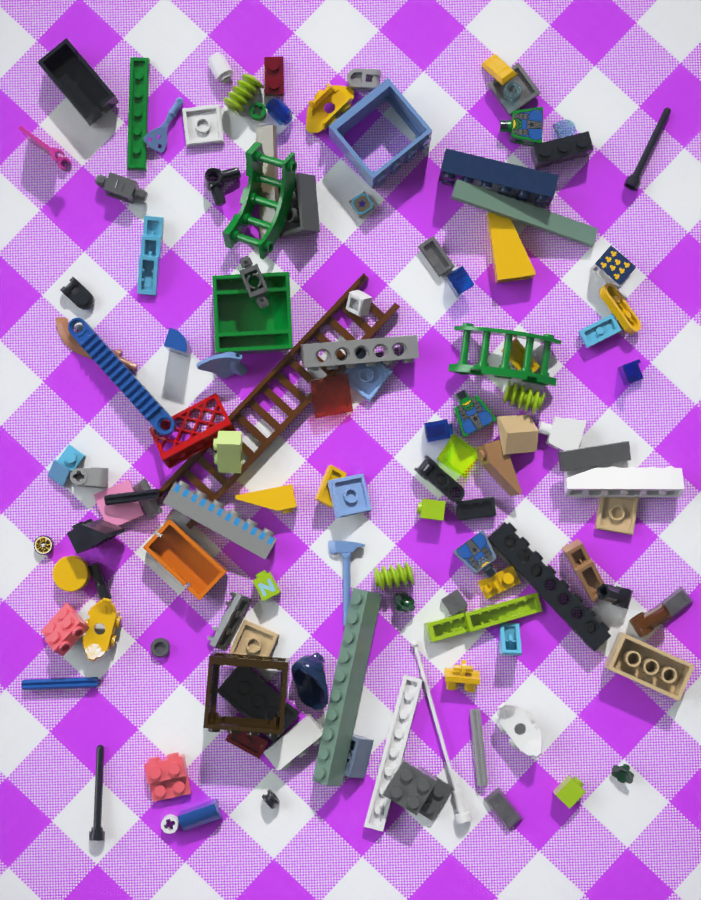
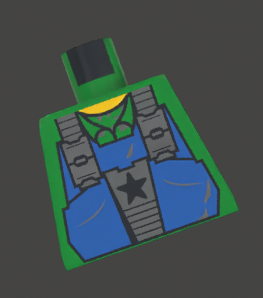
[499,107,543,147]
[453,390,496,438]

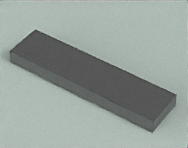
[558,441,631,471]

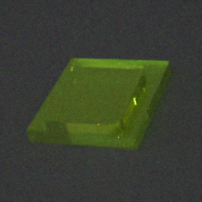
[436,434,478,478]

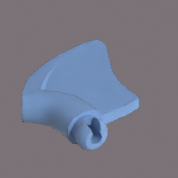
[196,352,247,379]

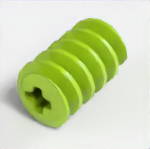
[223,74,264,116]
[503,380,545,414]
[374,562,415,591]

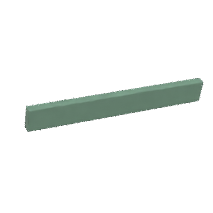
[451,179,598,247]

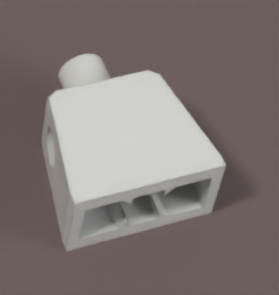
[538,417,587,451]

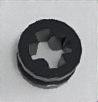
[262,789,280,809]

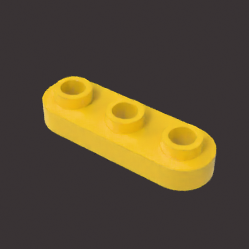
[599,283,641,334]

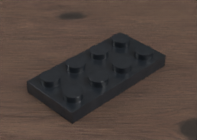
[218,666,300,742]

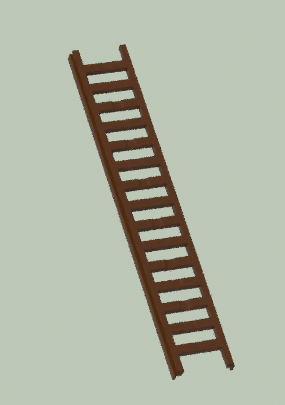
[159,273,400,529]

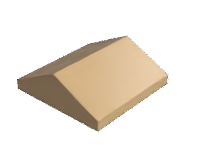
[496,414,539,455]

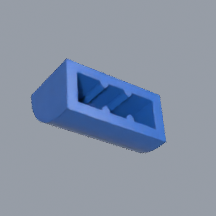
[164,327,191,357]
[177,799,223,831]

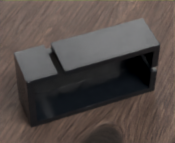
[37,38,119,126]

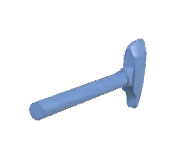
[328,541,365,626]

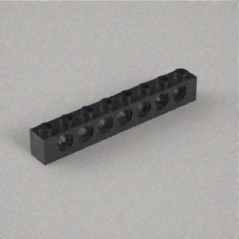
[487,522,611,652]

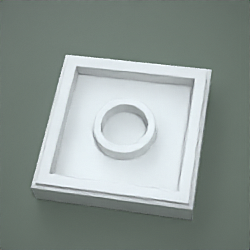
[182,104,224,147]

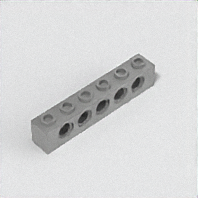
[300,335,419,371]

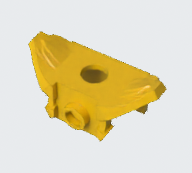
[306,83,354,134]
[81,598,122,661]

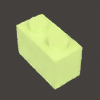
[213,431,243,473]

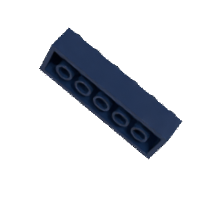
[438,149,559,208]

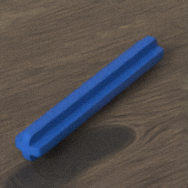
[21,677,99,690]

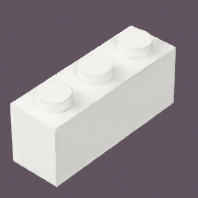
[263,714,323,771]

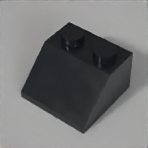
[67,518,125,554]

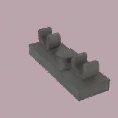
[207,592,252,650]

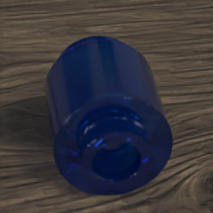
[265,97,293,126]

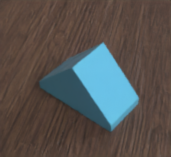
[499,623,522,656]

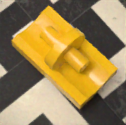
[444,660,480,692]

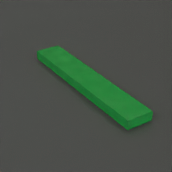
[127,57,150,171]

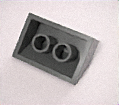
[278,173,320,238]

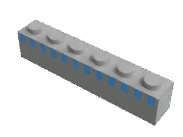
[163,480,277,559]

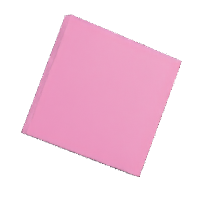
[94,480,144,526]

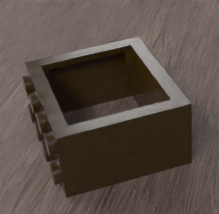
[203,652,291,737]

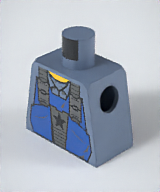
[453,530,497,579]

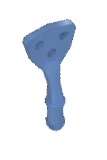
[143,97,184,153]

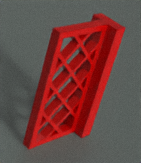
[149,393,236,469]

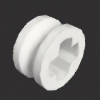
[161,814,179,834]

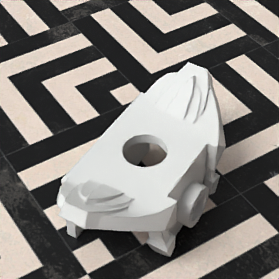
[496,702,543,758]

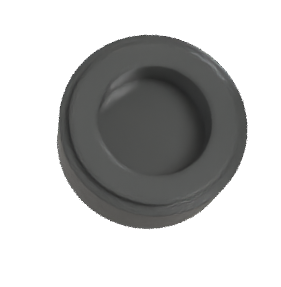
[150,637,171,657]

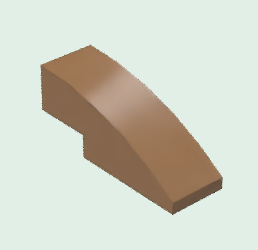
[561,539,604,602]

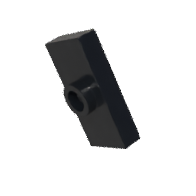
[455,497,497,521]

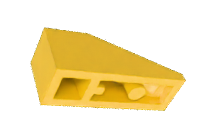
[235,484,297,514]

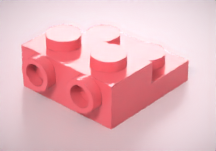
[41,602,89,656]
[144,752,192,802]

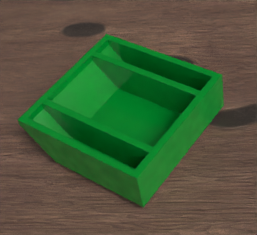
[212,272,293,355]

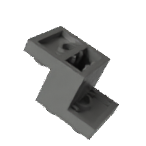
[383,760,452,820]

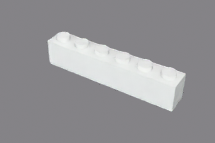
[563,466,684,498]

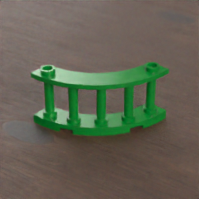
[222,142,297,260]
[448,323,562,386]

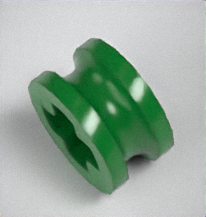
[249,102,267,121]

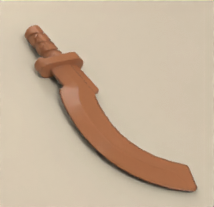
[55,317,138,371]

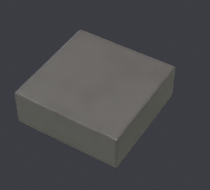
[441,589,468,616]

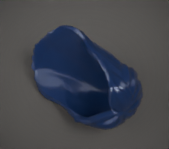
[291,652,328,710]

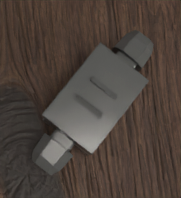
[95,172,148,204]
[239,256,270,309]

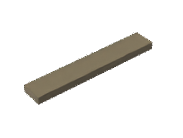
[257,125,280,240]

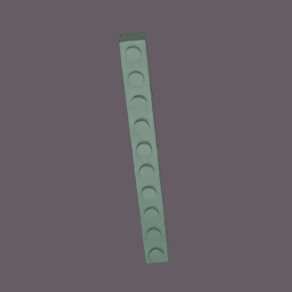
[312,588,382,786]

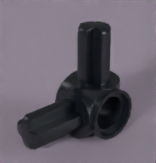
[204,167,241,206]

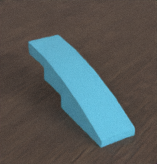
[137,215,164,295]

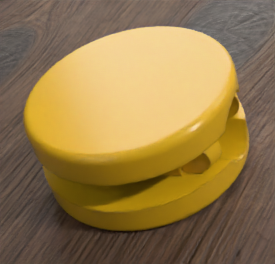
[53,556,91,592]

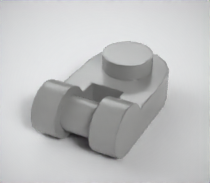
[347,69,381,91]

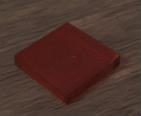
[309,373,353,418]

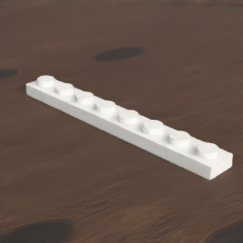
[364,674,423,832]

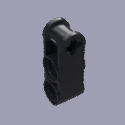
[414,455,465,502]

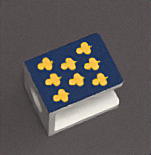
[590,245,636,288]

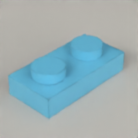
[578,314,621,348]

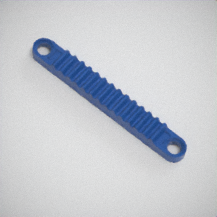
[68,318,176,435]

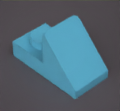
[47,445,85,487]

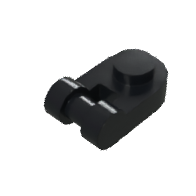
[60,277,95,310]

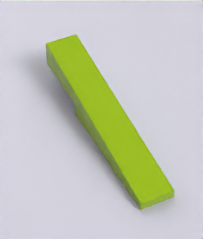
[424,592,542,642]

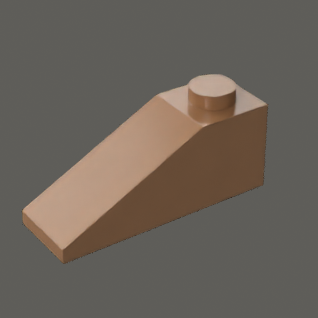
[476,439,522,497]

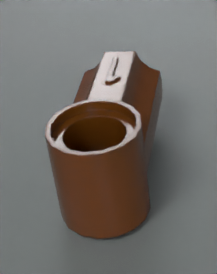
[629,603,671,637]

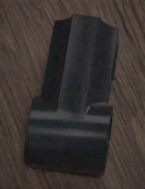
[596,583,633,609]

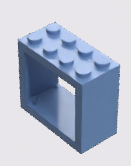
[329,78,432,188]

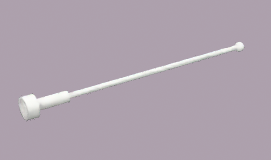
[411,640,472,823]

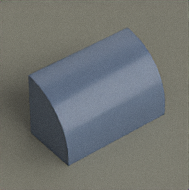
[344,734,374,778]

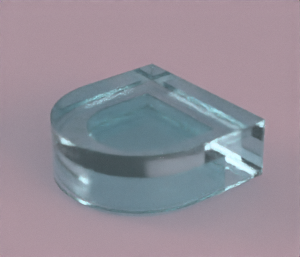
[553,119,576,138]

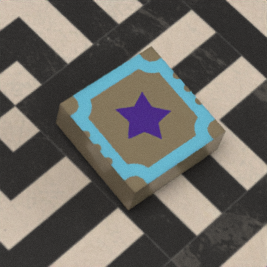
[349,191,375,218]

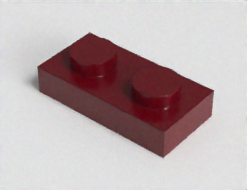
[264,56,284,96]
[225,731,269,759]

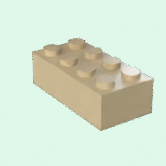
[603,631,695,701]

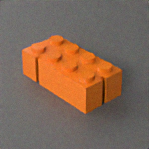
[143,519,228,600]

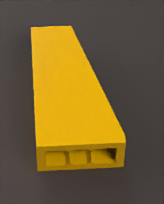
[486,212,536,283]

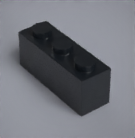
[530,131,593,169]

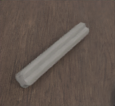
[470,708,488,786]

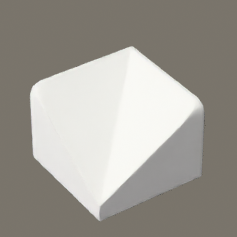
[346,290,373,317]

